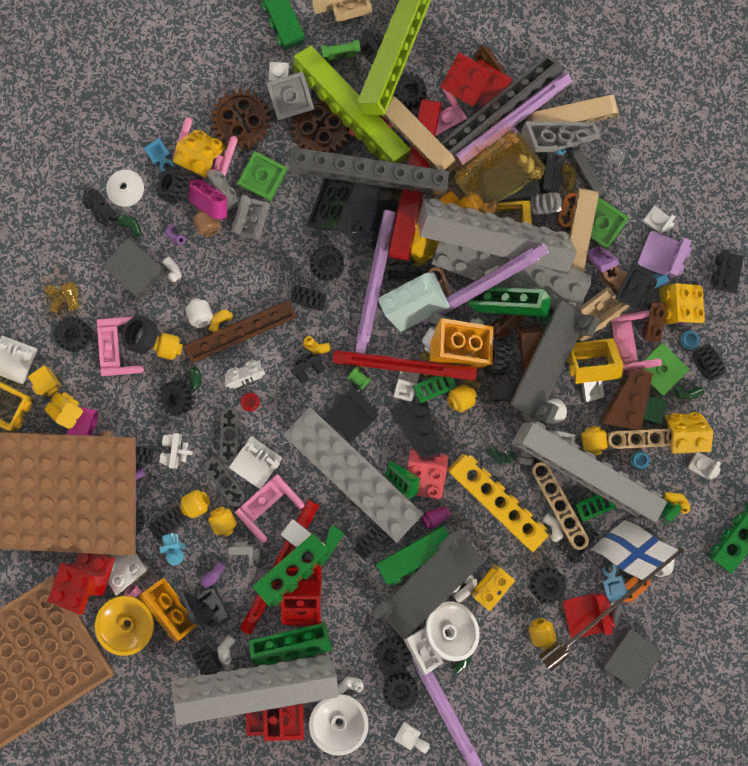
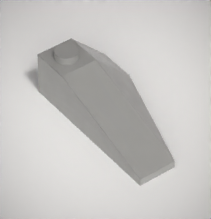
[518,121,600,152]

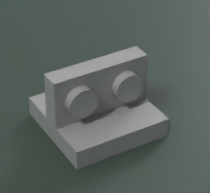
[267,71,315,121]

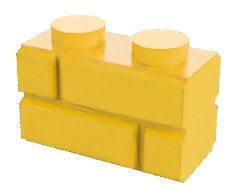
[44,392,83,429]

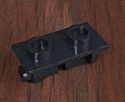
[82,188,117,228]
[388,262,427,282]
[563,525,600,564]

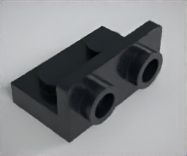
[540,152,563,194]
[711,249,744,294]
[615,264,657,311]

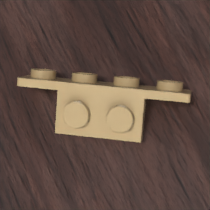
[312,0,373,22]
[577,286,631,342]

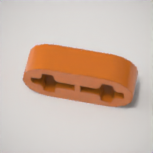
[557,193,577,229]
[624,576,651,602]

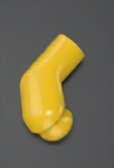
[303,336,331,355]
[664,492,690,514]

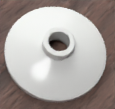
[106,170,144,207]

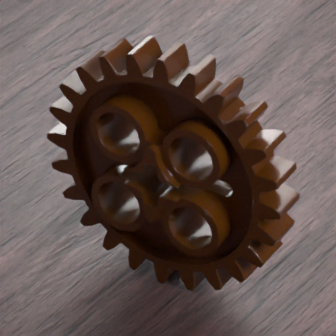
[210,88,272,151]
[290,98,351,154]

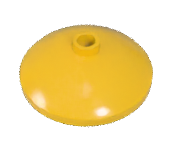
[95,596,154,656]

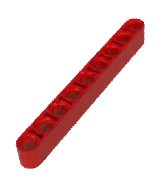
[389,99,441,261]

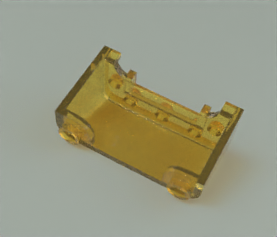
[453,128,547,214]

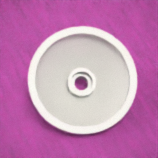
[425,601,479,661]
[309,694,368,755]

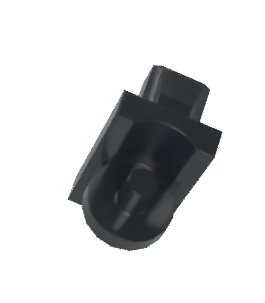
[359,29,385,64]
[290,350,326,384]

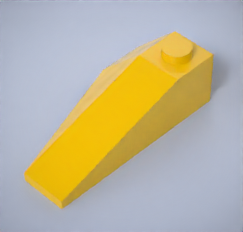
[410,190,460,264]

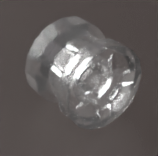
[605,145,627,167]

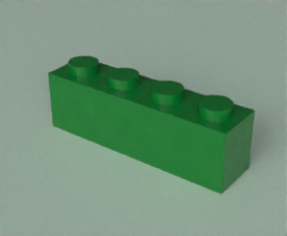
[260,0,305,51]
[468,287,551,316]
[376,525,449,586]

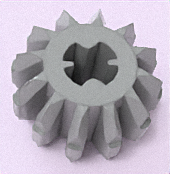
[529,192,562,215]

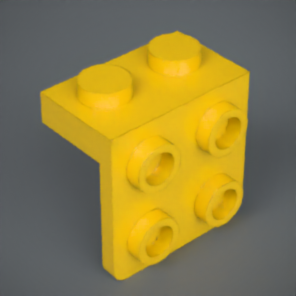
[173,130,227,178]
[659,283,705,325]
[664,412,713,454]

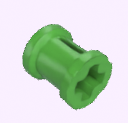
[346,367,372,391]

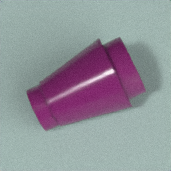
[421,506,451,530]

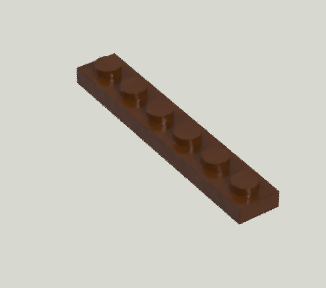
[184,299,297,363]

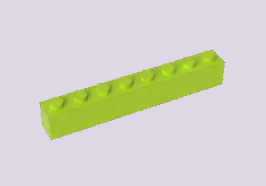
[357,0,431,115]
[293,45,411,164]

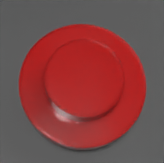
[240,393,260,412]

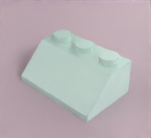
[377,273,450,332]

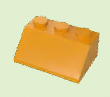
[430,318,493,368]
[139,578,197,643]

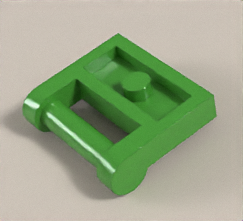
[321,40,360,62]

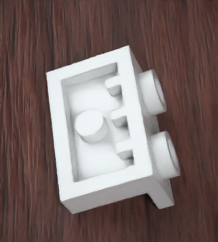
[404,628,443,675]

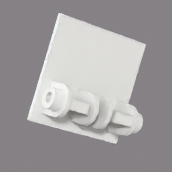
[0,336,37,384]
[225,360,265,389]
[229,436,282,489]
[108,553,149,596]

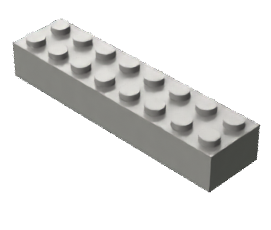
[417,198,577,273]
[432,241,591,311]
[283,407,423,543]
[512,421,667,523]
[171,655,338,725]

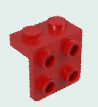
[563,592,615,638]

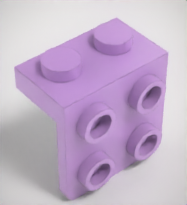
[637,231,692,279]

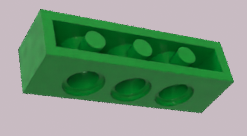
[708,501,748,574]
[252,533,330,607]
[249,622,332,667]

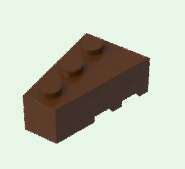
[515,324,545,378]
[599,367,653,430]

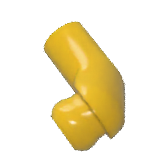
[208,309,233,332]

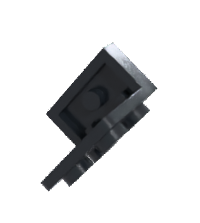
[326,387,379,441]
[178,586,231,632]

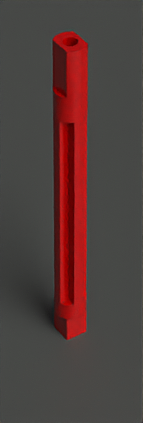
[333,350,477,380]
[239,500,320,635]

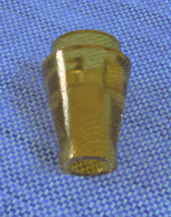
[59,282,80,311]

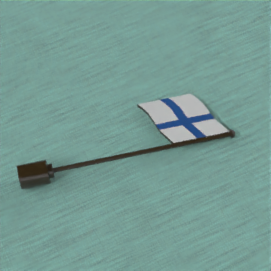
[538,520,684,672]

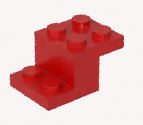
[440,52,513,107]
[48,553,116,615]
[280,560,322,626]
[246,703,304,741]

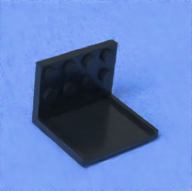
[306,156,402,256]

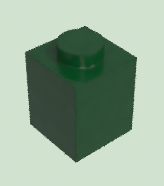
[643,394,667,425]

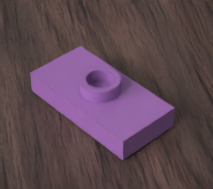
[586,245,619,273]

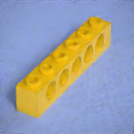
[447,454,549,552]

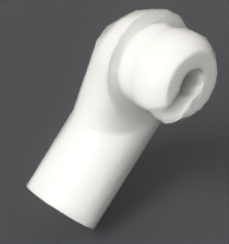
[162,257,182,282]
[542,513,564,542]
[454,575,477,602]
[217,634,236,665]

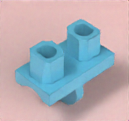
[159,533,186,565]

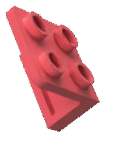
[407,450,448,499]

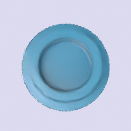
[680,331,699,350]
[630,451,650,470]

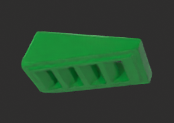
[412,376,457,404]
[385,461,421,499]
[573,494,616,522]
[659,503,682,526]
[323,524,345,565]

